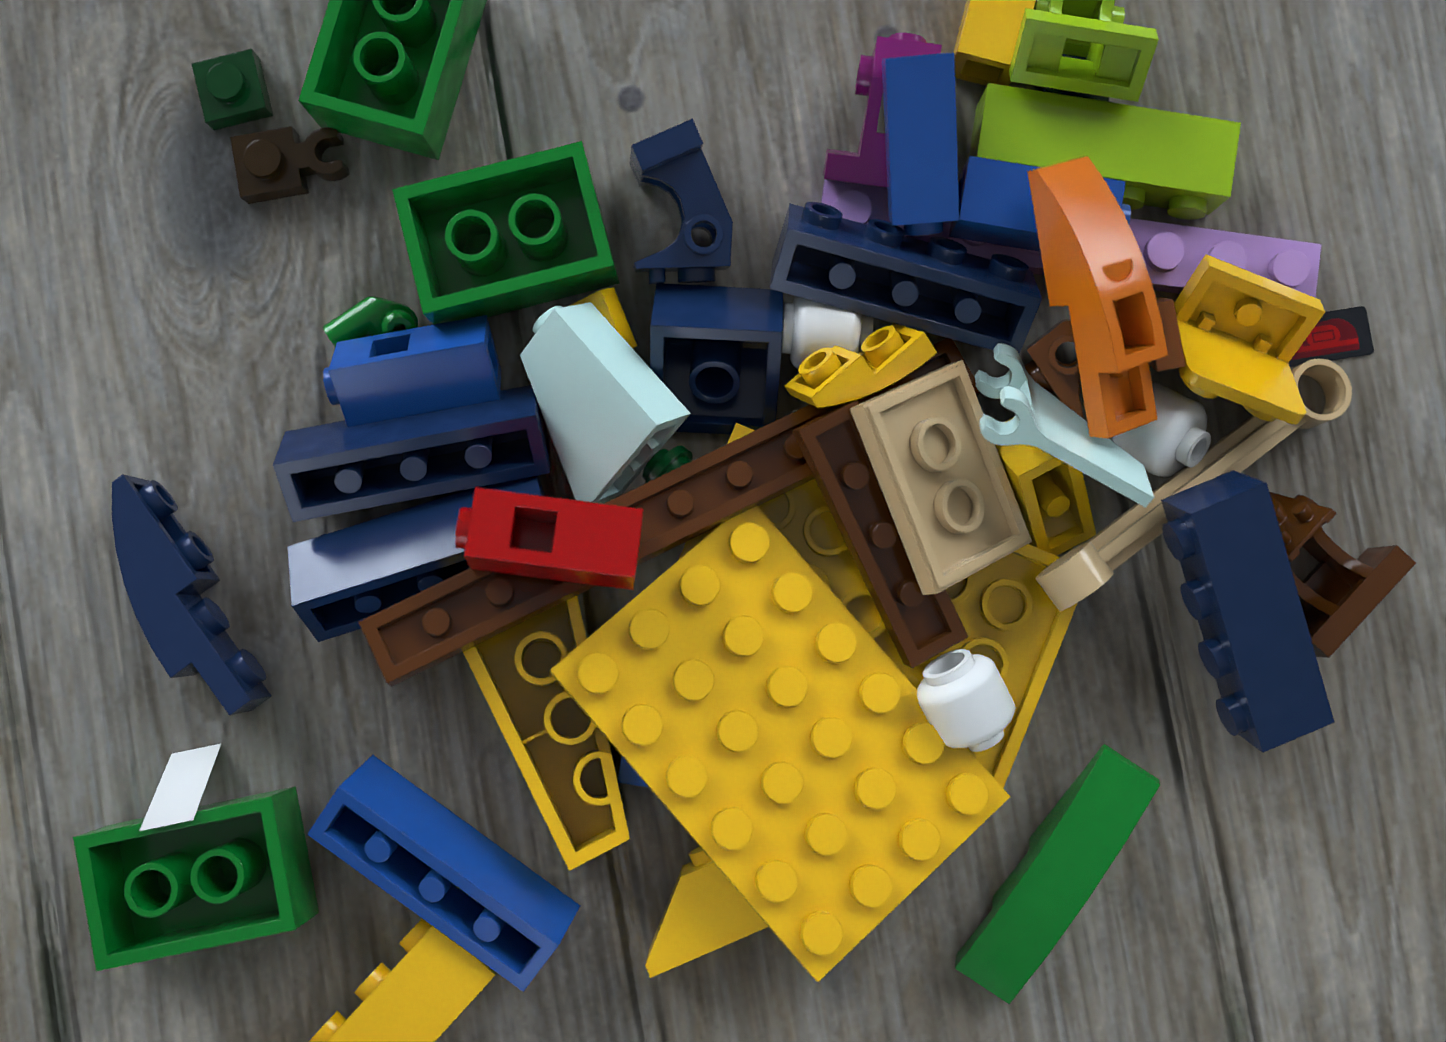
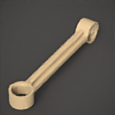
[1035,359,1352,611]

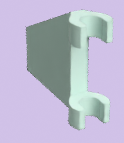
[975,343,1154,508]

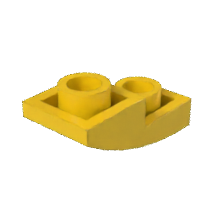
[784,323,937,408]

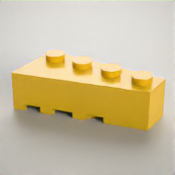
[463,596,630,871]

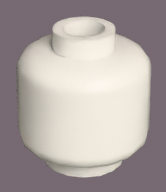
[781,296,873,369]
[1112,383,1211,477]
[916,649,1016,752]

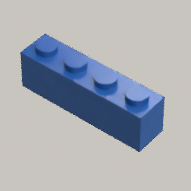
[307,755,581,992]

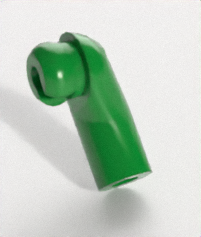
[322,296,418,346]

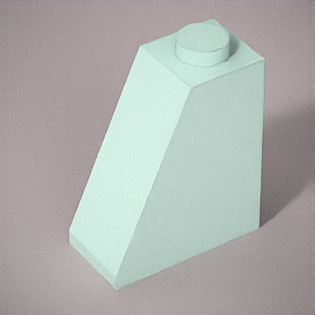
[520,302,691,504]

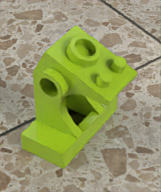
[1009,0,1159,102]

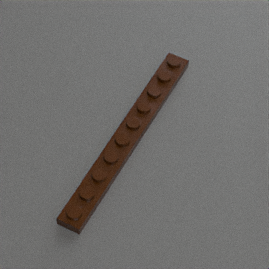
[358,338,981,687]

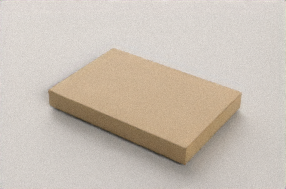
[850,360,1032,595]

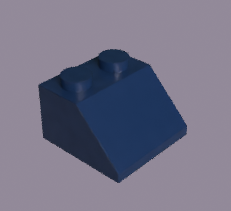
[650,283,783,435]

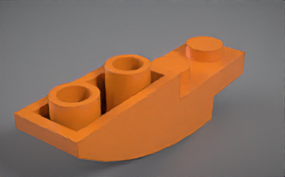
[1027,156,1168,438]

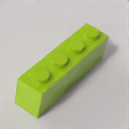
[969,83,1241,220]

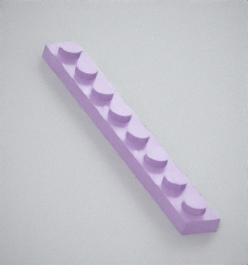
[821,179,1321,297]

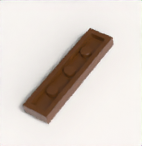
[792,400,968,668]

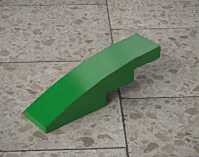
[955,744,1160,1004]

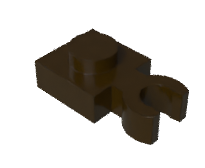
[230,126,349,204]

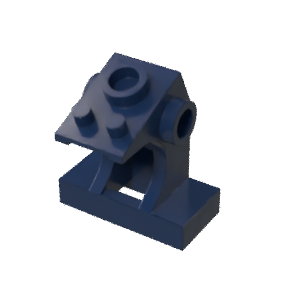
[630,118,733,284]

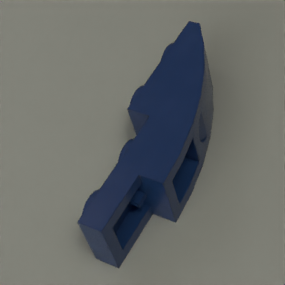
[112,474,271,716]

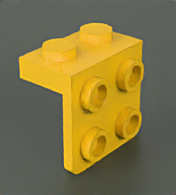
[1174,254,1325,425]

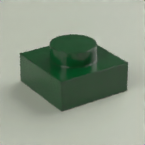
[191,48,273,131]

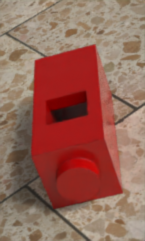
[455,487,643,590]

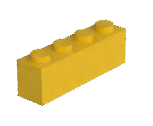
[309,919,497,1042]

